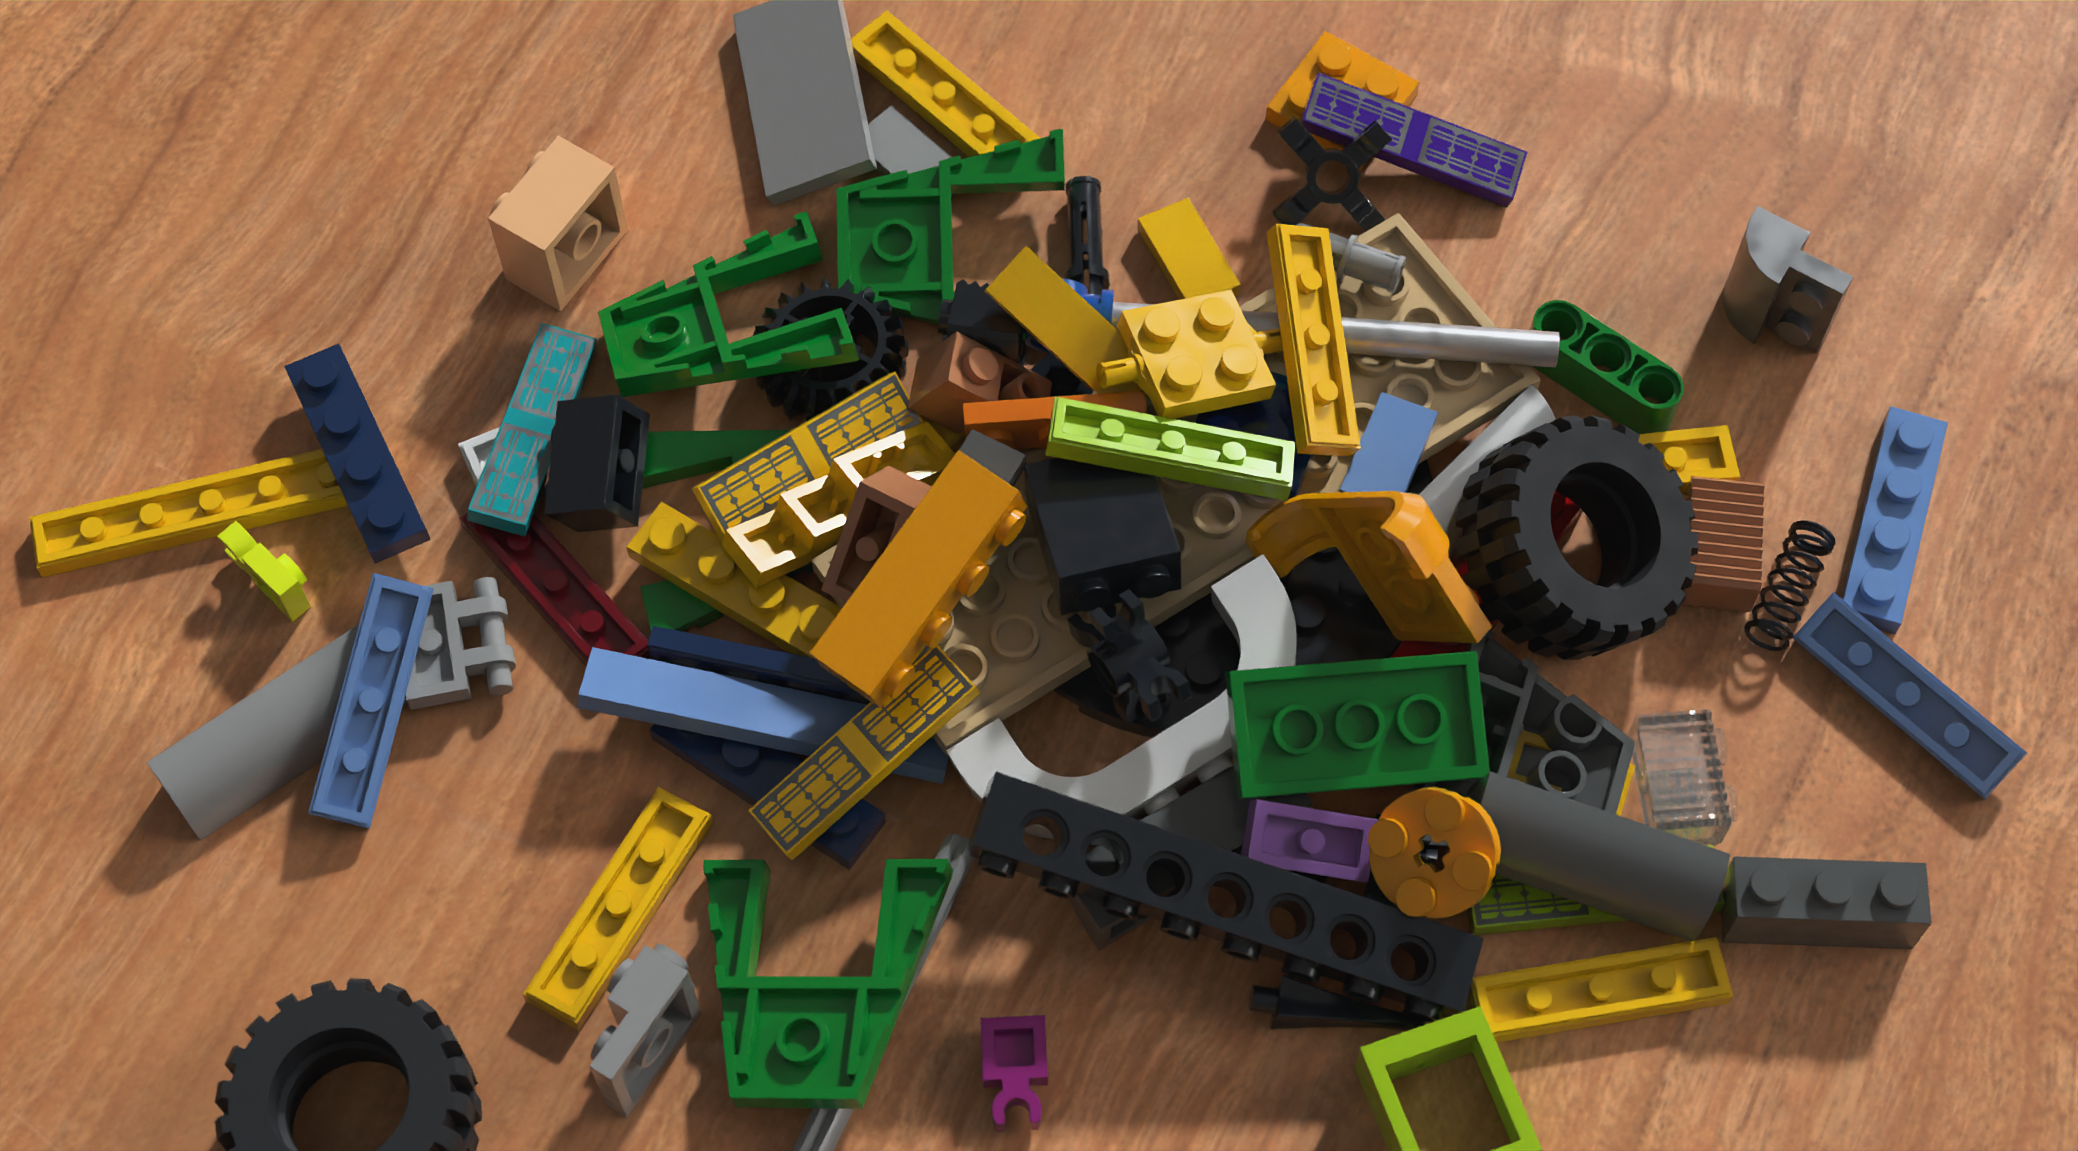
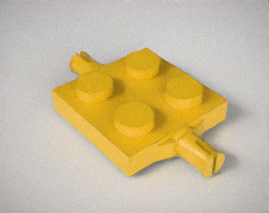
[1096,289,1283,419]

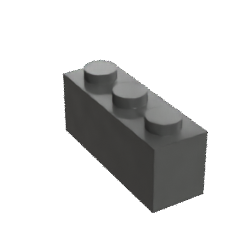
[1721,856,1932,949]

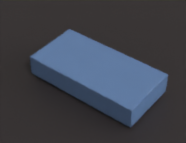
[1339,392,1438,493]

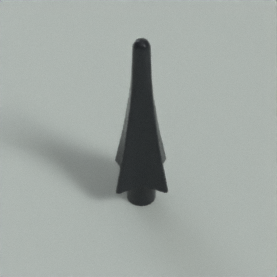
[1249,974,1425,1030]

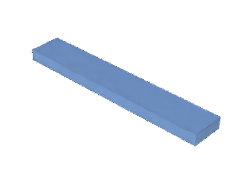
[577,647,949,784]

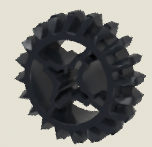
[753,277,909,421]

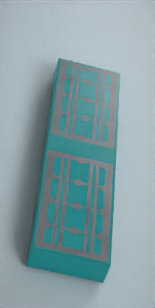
[468,323,597,537]

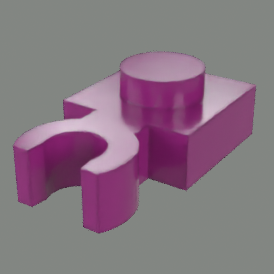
[980,1015,1048,1132]

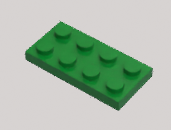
[1225,651,1490,800]

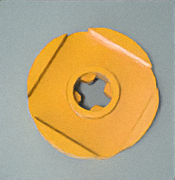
[1368,787,1501,918]

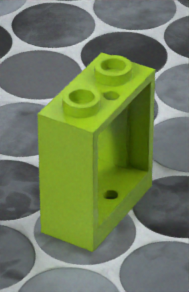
[1354,1006,1542,1151]

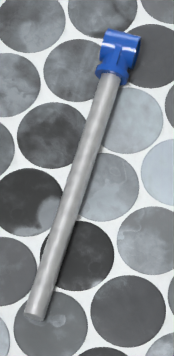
[1024,278,1559,367]

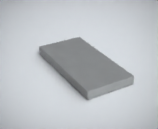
[733,0,877,206]

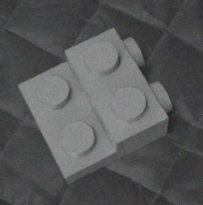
[590,943,701,1118]

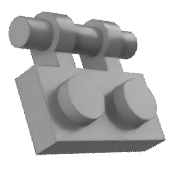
[406,577,516,710]

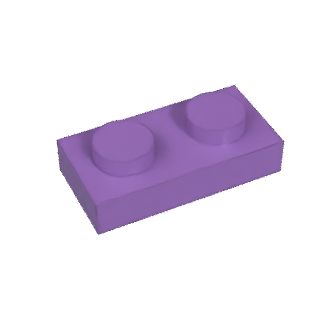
[1241,799,1378,883]

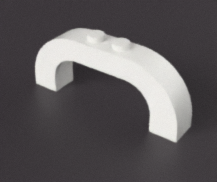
[946,554,1297,839]

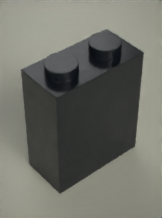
[1024,458,1182,616]

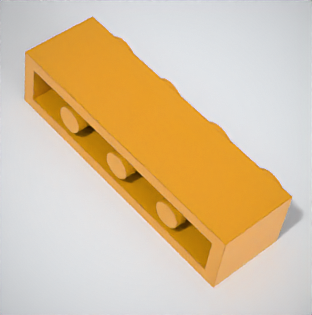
[810,450,1027,708]

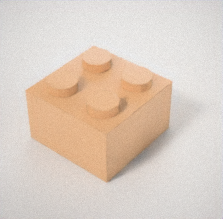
[488,136,628,312]

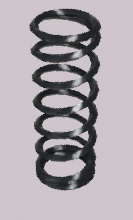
[1744,520,1836,651]

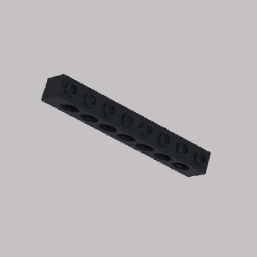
[965,771,1484,1023]

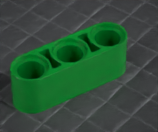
[1530,300,1684,434]

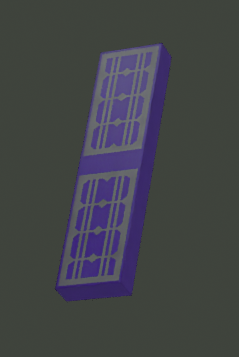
[1300,73,1527,207]

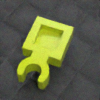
[217,521,311,622]

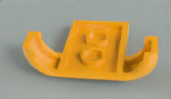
[1245,491,1492,643]

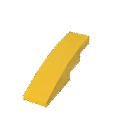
[722,421,955,588]

